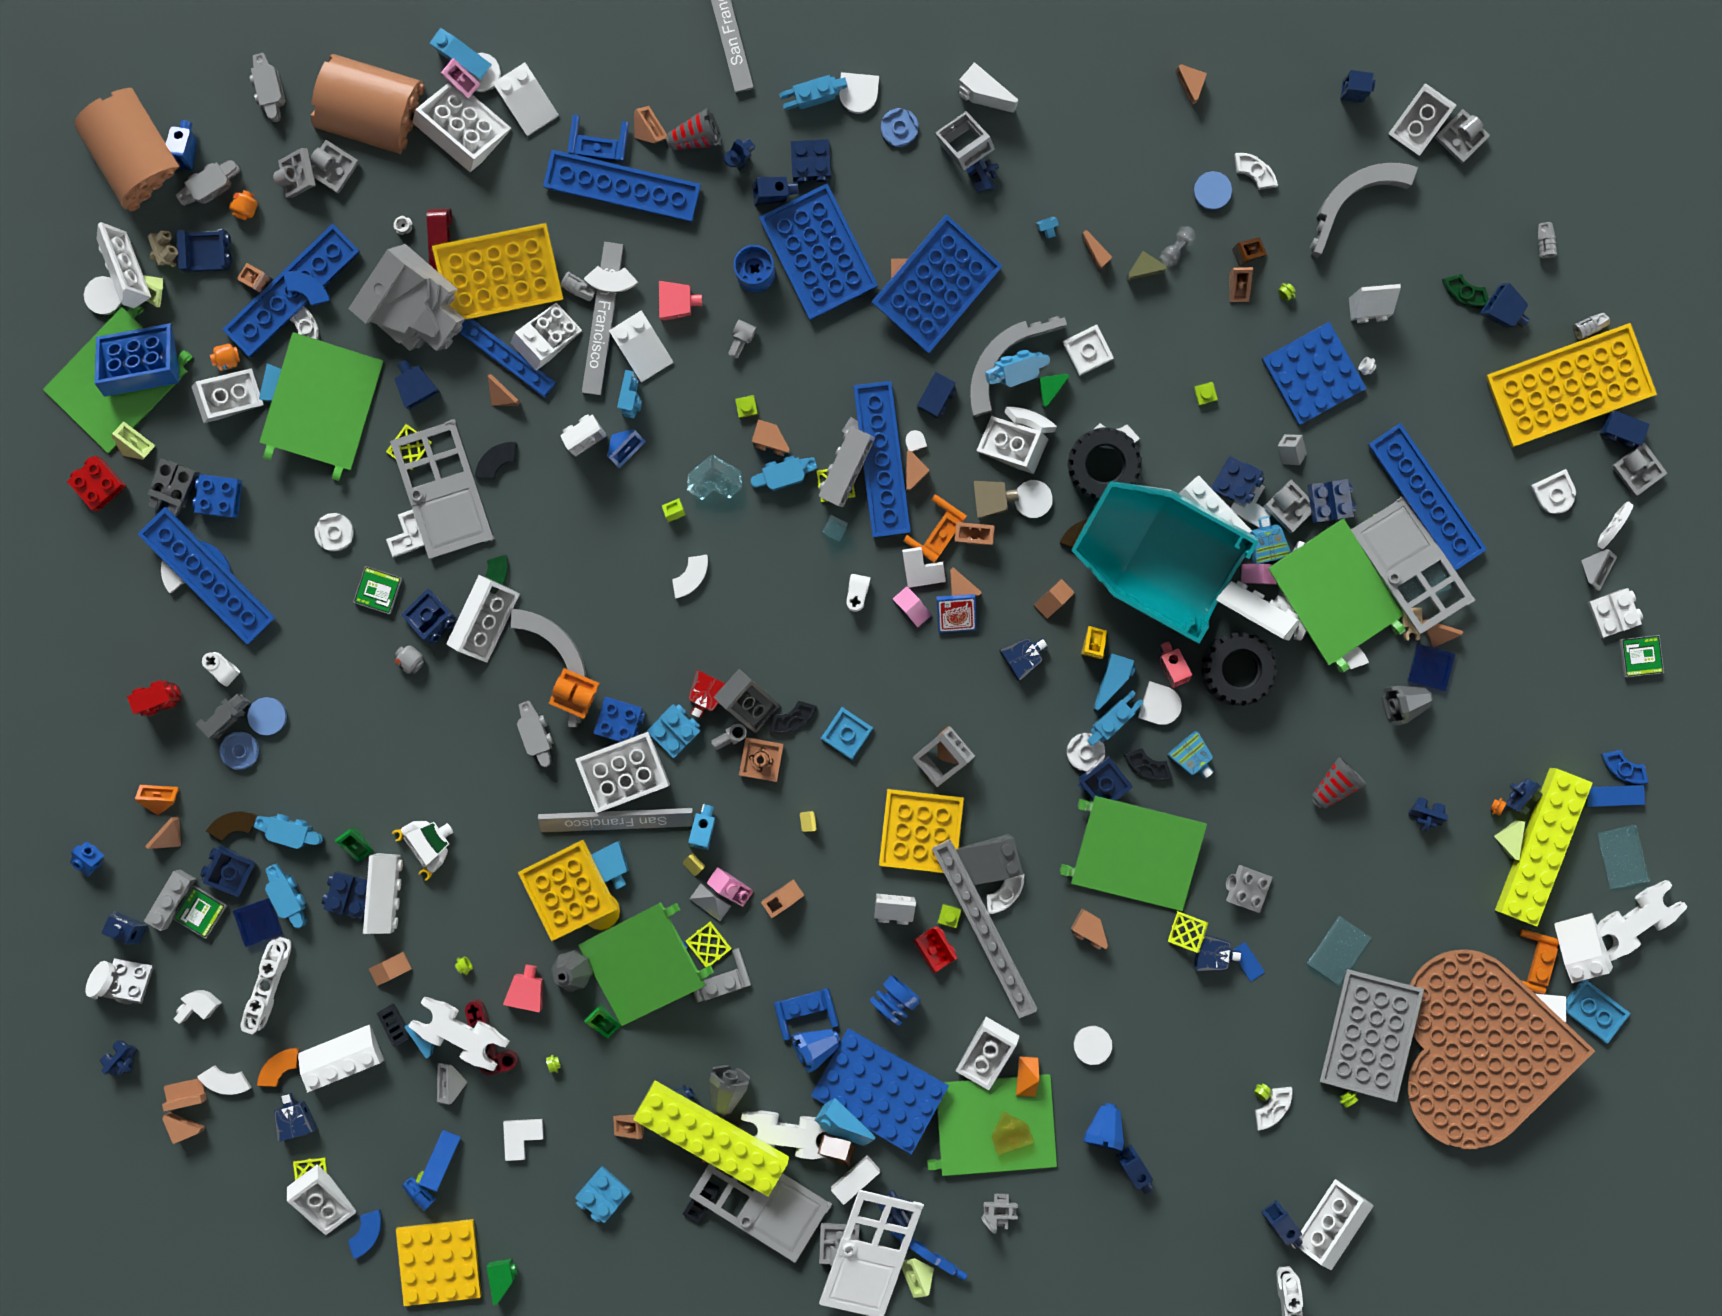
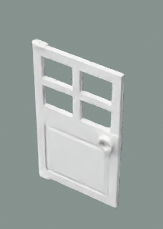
[819,1190,924,1316]

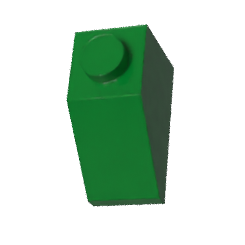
[486,1258,518,1305]

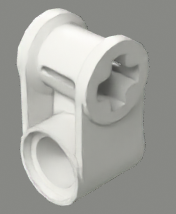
[847,574,870,612]
[202,652,240,687]

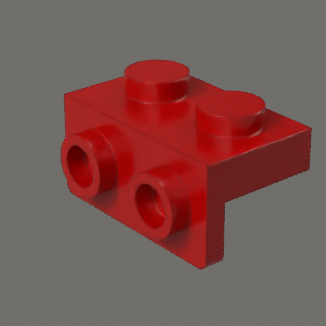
[913,926,958,973]

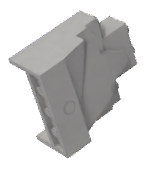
[348,244,465,351]

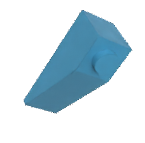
[430,28,492,80]
[1093,654,1136,710]
[814,1098,876,1146]

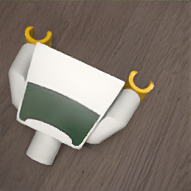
[392,821,453,881]

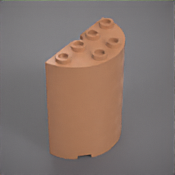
[311,54,425,154]
[74,88,179,211]

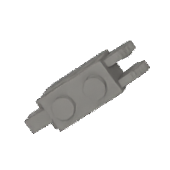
[250,53,286,122]
[176,160,240,206]
[517,701,554,767]

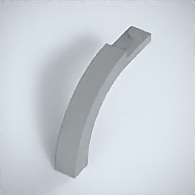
[1310,163,1418,258]
[970,316,1067,418]
[511,609,587,727]

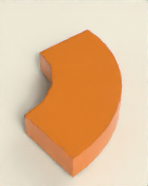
[257,1048,299,1087]

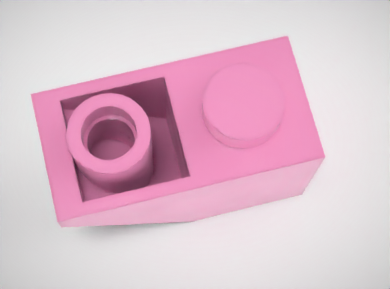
[707,867,754,907]

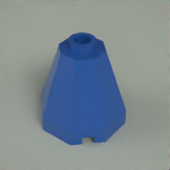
[791,1029,840,1073]
[1082,1103,1124,1151]

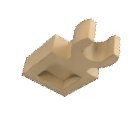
[1401,608,1422,641]

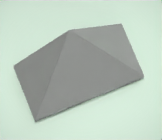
[1581,549,1617,591]
[689,883,731,921]
[437,1063,467,1104]

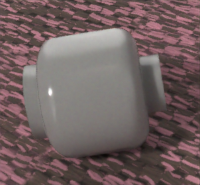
[394,645,424,674]

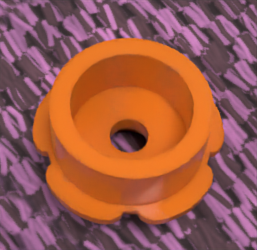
[1490,798,1506,816]

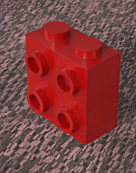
[67,456,127,512]
[127,680,182,717]

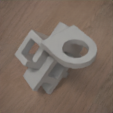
[981,1193,1018,1234]

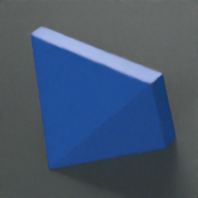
[607,429,646,468]

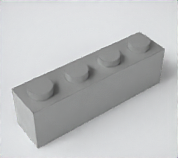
[819,426,876,507]

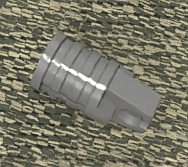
[1538,222,1557,258]
[560,271,597,301]
[1573,312,1610,340]

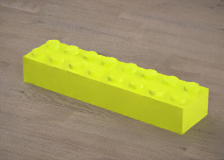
[1495,768,1593,926]
[633,1081,789,1197]

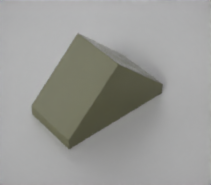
[1126,251,1167,281]

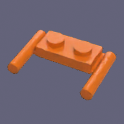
[903,494,967,563]
[1519,929,1559,994]

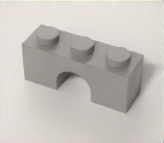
[144,870,197,931]

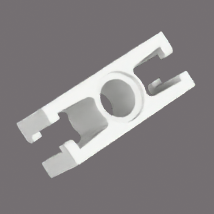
[831,1155,880,1205]

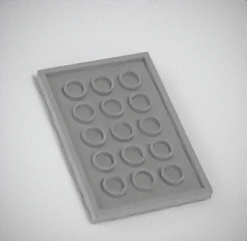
[1320,969,1424,1102]

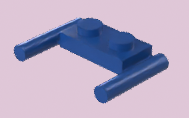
[567,115,629,161]
[773,988,839,1040]

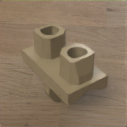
[148,230,178,267]

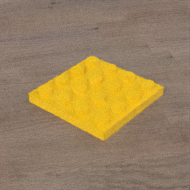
[879,789,964,873]
[518,840,617,941]
[396,1219,482,1306]

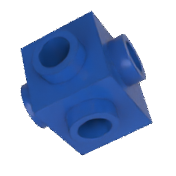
[70,841,104,876]

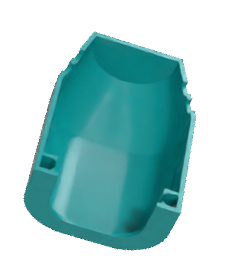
[1071,481,1259,643]

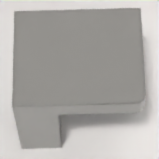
[1278,434,1307,465]

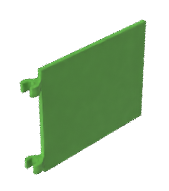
[43,305,193,453]
[259,332,383,481]
[1267,518,1406,673]
[1060,796,1207,911]
[578,902,714,1026]
[927,1074,1057,1176]

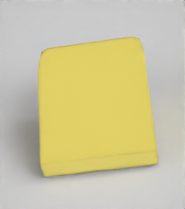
[800,811,817,832]
[683,853,705,876]

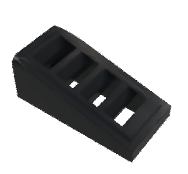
[377,1003,411,1047]
[683,1181,720,1224]

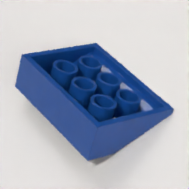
[95,323,179,397]

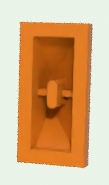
[135,785,179,815]
[1016,1056,1039,1097]

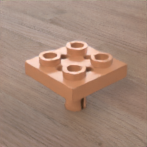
[739,737,784,782]

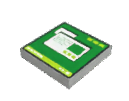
[353,566,403,614]
[1619,635,1664,677]
[173,885,227,939]

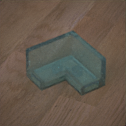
[687,454,742,500]

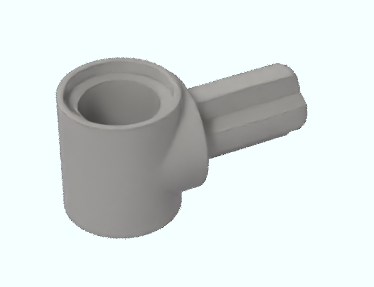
[728,320,757,358]
[711,724,747,750]

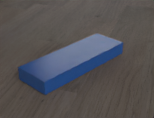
[1585,785,1645,807]
[419,1130,461,1192]

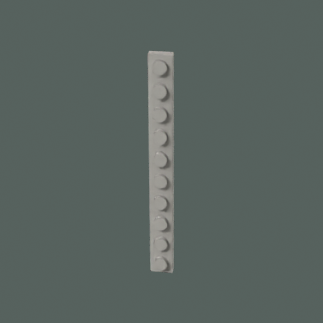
[932,839,1037,1018]

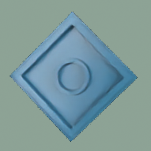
[820,707,873,760]

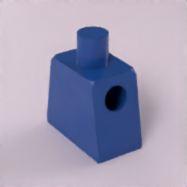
[166,120,197,170]

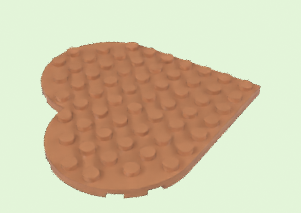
[1408,950,1595,1149]

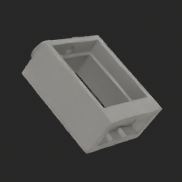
[935,111,995,171]
[913,727,975,787]

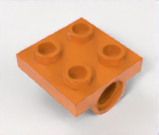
[548,668,600,719]

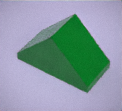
[1038,374,1069,409]
[335,827,373,862]
[584,1004,621,1039]

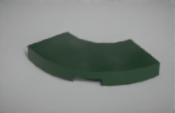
[1442,274,1489,308]
[484,555,508,594]

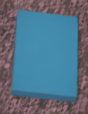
[1566,980,1631,1044]

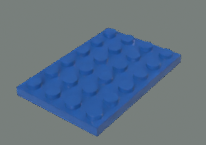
[759,184,878,320]
[871,214,1002,353]
[811,1028,949,1155]

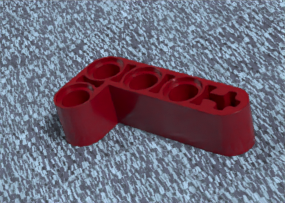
[427,208,452,272]
[465,999,519,1075]

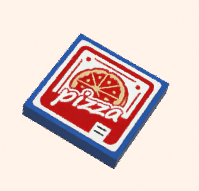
[936,594,977,633]

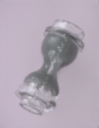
[1159,226,1196,267]

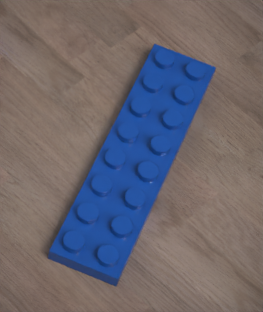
[543,150,701,222]
[222,223,361,358]
[853,381,911,538]
[1368,423,1487,571]
[138,507,276,645]

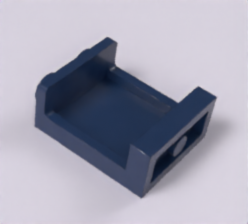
[177,228,232,272]

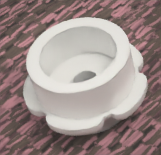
[394,216,412,235]
[1358,357,1376,375]

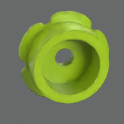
[1278,283,1296,301]
[455,956,473,975]
[546,1054,561,1073]
[1254,1084,1272,1101]
[1340,1091,1358,1108]

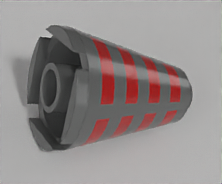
[666,108,722,151]
[1312,756,1366,809]

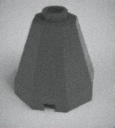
[1382,686,1433,726]
[551,950,593,992]
[709,1065,750,1116]

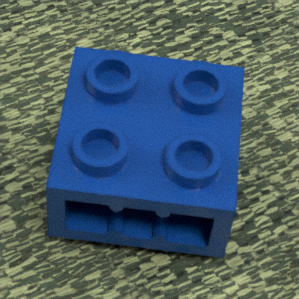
[193,474,243,519]
[594,696,645,742]

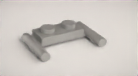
[693,948,751,1003]

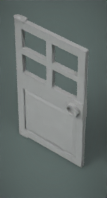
[390,419,495,559]
[1351,496,1475,635]
[689,1163,832,1262]

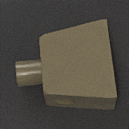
[974,481,1019,519]

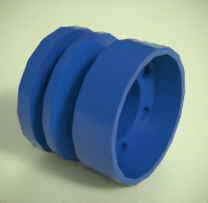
[733,245,776,293]
[870,974,921,1026]

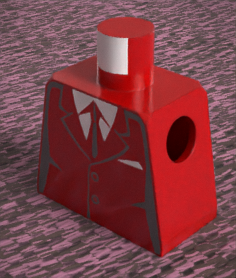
[688,670,726,718]

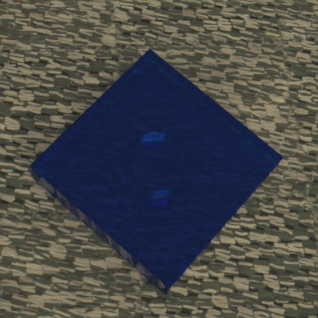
[1407,644,1455,691]
[233,898,283,947]

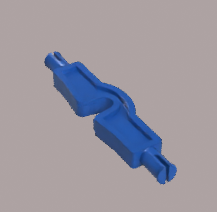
[890,1231,968,1281]

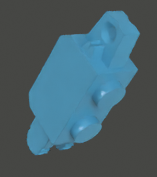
[779,75,848,110]
[985,350,1050,387]
[750,455,817,491]
[1086,691,1144,746]
[254,814,323,849]
[265,863,307,928]

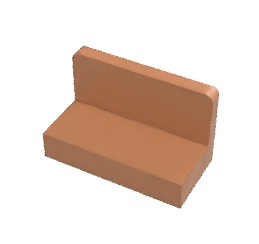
[162,1078,207,1111]

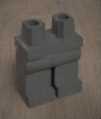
[148,458,200,516]
[196,694,251,739]

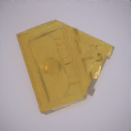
[991,1111,1034,1155]

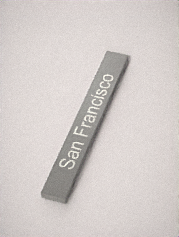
[711,0,754,94]
[582,242,624,396]
[538,808,694,832]

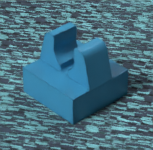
[1035,216,1059,238]

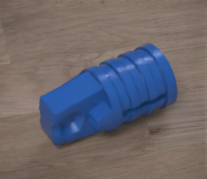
[402,1177,436,1212]

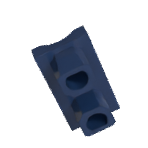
[724,138,755,170]
[966,159,999,192]
[1506,778,1542,815]
[1408,797,1448,831]
[100,1040,138,1076]
[878,1190,911,1227]

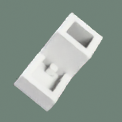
[174,990,222,1024]

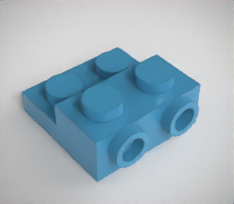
[617,370,642,419]
[647,704,701,758]
[575,1166,631,1223]

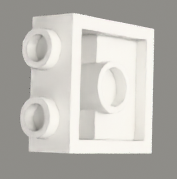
[1588,588,1643,638]

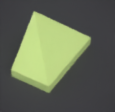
[143,275,163,307]
[111,421,155,460]
[1494,820,1525,860]
[901,1259,934,1298]

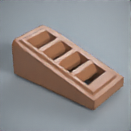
[1081,230,1112,271]

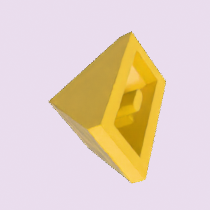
[1081,626,1107,659]

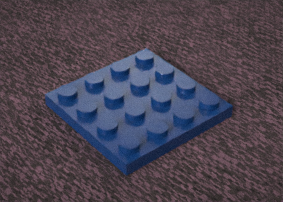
[1261,322,1366,426]

